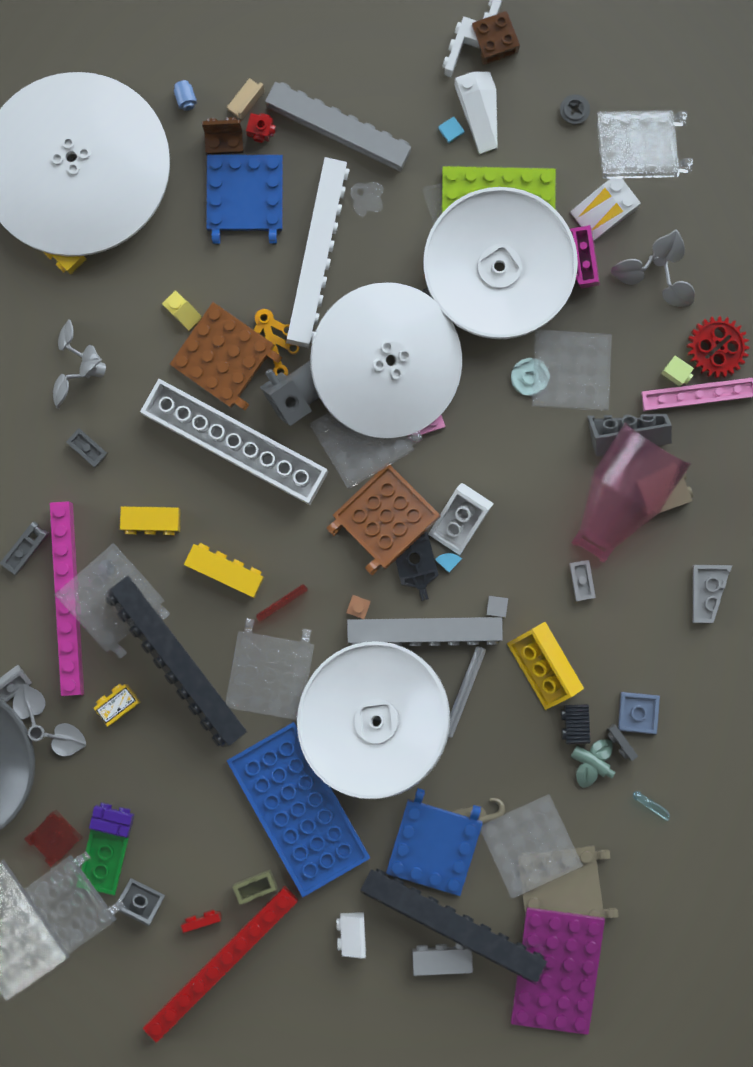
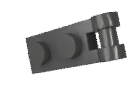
[0,521,49,575]

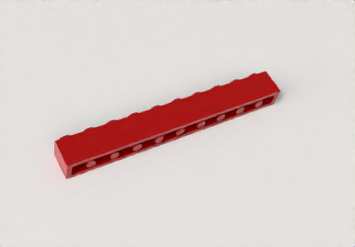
[143,885,298,1043]

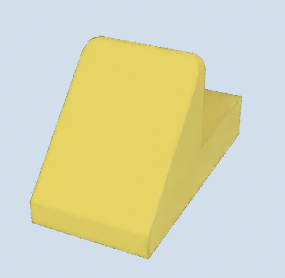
[162,290,202,331]

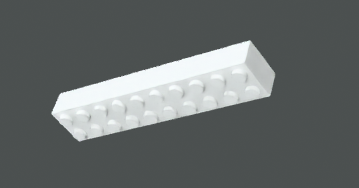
[140,379,328,505]

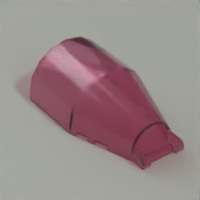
[572,422,692,563]

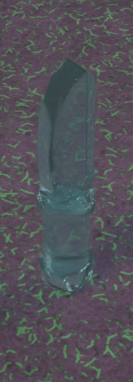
[633,791,670,820]

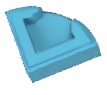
[435,553,462,573]

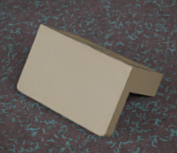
[227,78,265,120]

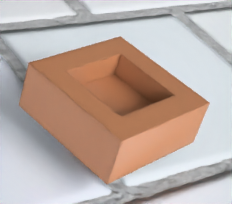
[346,595,371,619]

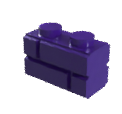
[89,802,135,838]

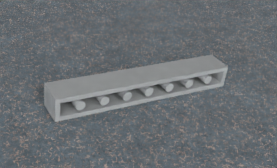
[265,81,411,172]
[347,617,503,646]

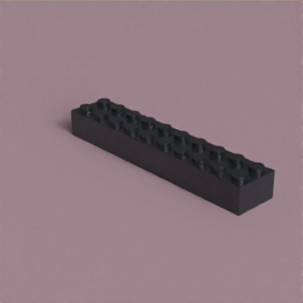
[105,575,247,747]

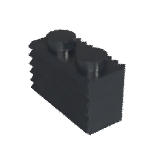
[561,704,591,744]

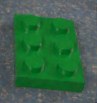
[77,830,130,895]

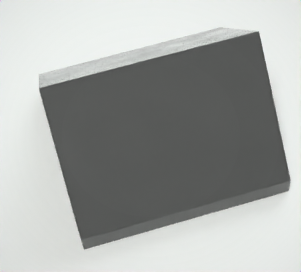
[114,878,165,926]

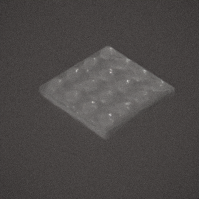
[532,330,612,411]
[481,794,583,899]

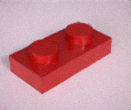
[181,909,222,933]

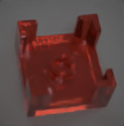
[24,810,83,867]

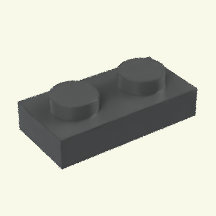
[66,428,108,468]
[607,724,638,761]

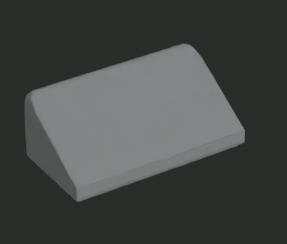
[0,665,32,703]

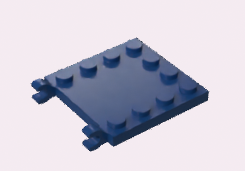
[207,155,283,244]
[386,788,483,896]

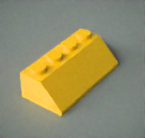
[507,622,584,710]

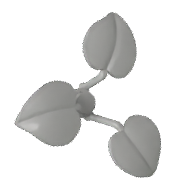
[611,230,695,307]
[53,319,106,409]
[13,684,86,756]

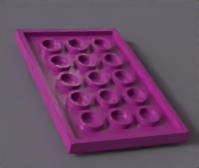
[511,907,605,1035]

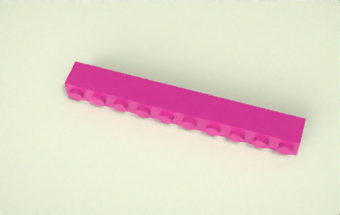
[50,501,84,696]

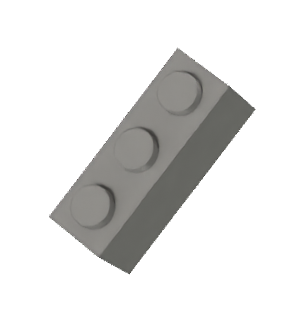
[412,944,473,976]

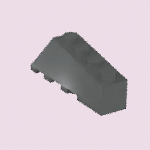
[587,414,672,456]

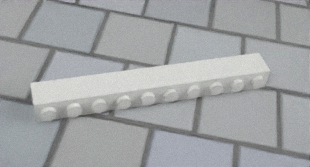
[286,157,349,348]

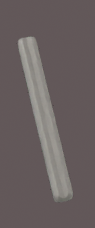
[448,646,486,738]

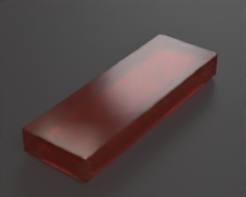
[256,584,309,622]

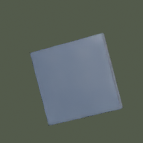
[618,692,660,734]

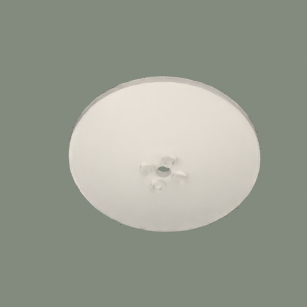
[424,187,578,339]
[310,283,462,438]
[297,642,450,799]

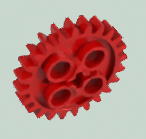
[686,316,750,378]

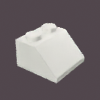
[337,912,366,958]

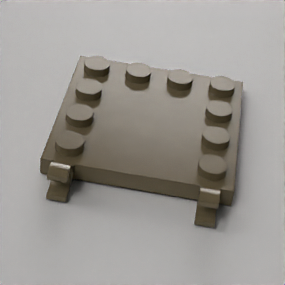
[517,845,619,924]

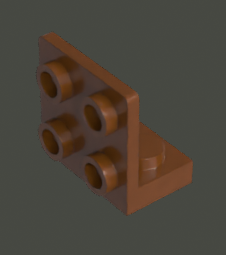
[472,11,520,65]
[202,117,244,155]

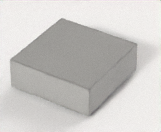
[486,596,508,617]

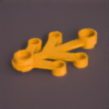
[254,309,299,376]

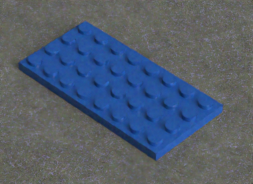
[226,722,371,897]

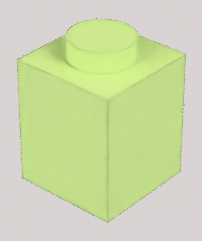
[661,356,694,387]

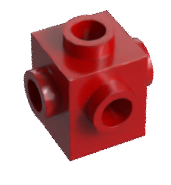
[246,113,276,143]

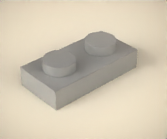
[569,560,596,601]

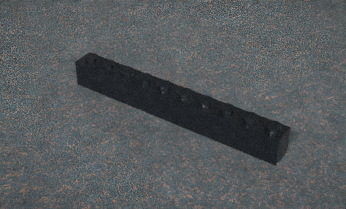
[360,869,548,985]

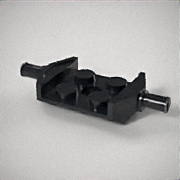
[395,532,439,601]

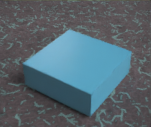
[438,116,465,143]

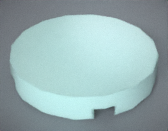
[511,358,549,396]

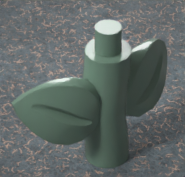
[570,739,616,788]

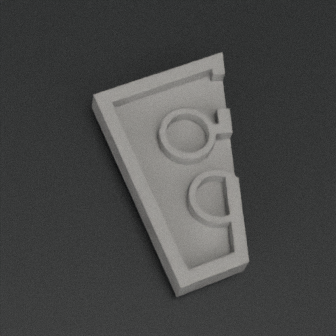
[693,565,732,623]

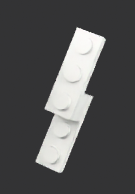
[442,0,502,77]

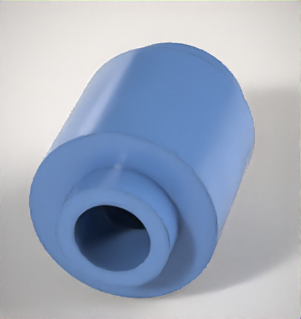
[174,80,197,111]

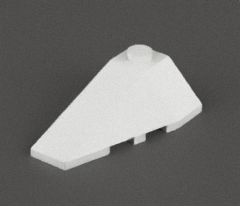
[455,72,497,155]

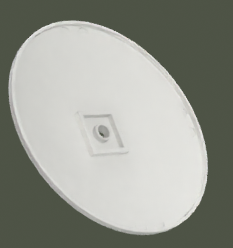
[0,72,170,256]

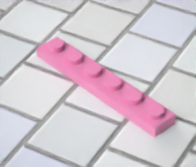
[641,378,753,411]

